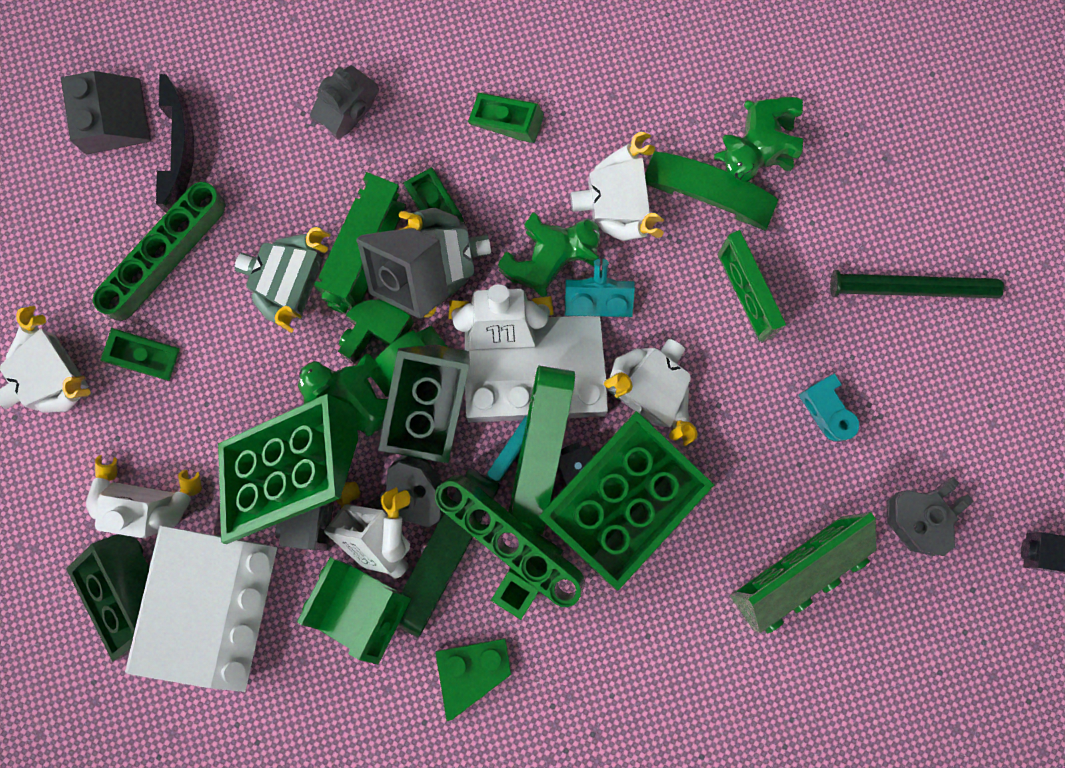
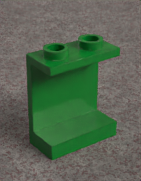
[297,557,411,665]

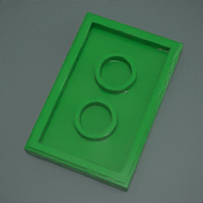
[717,230,786,343]

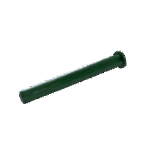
[830,270,1004,299]

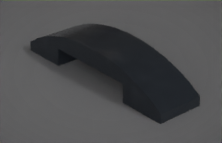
[156,74,194,213]

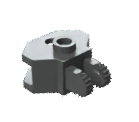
[310,65,379,140]
[364,455,443,528]
[887,477,973,556]

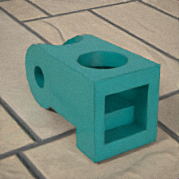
[798,373,859,442]

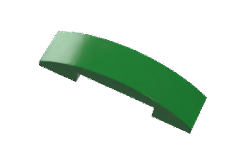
[645,151,779,231]

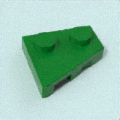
[435,638,512,721]

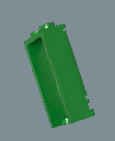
[314,172,406,314]

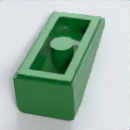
[468,92,544,143]
[403,167,465,223]
[100,328,180,381]

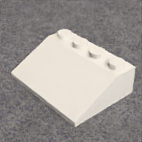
[465,316,608,423]
[125,526,277,692]

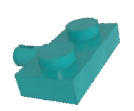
[565,259,635,317]

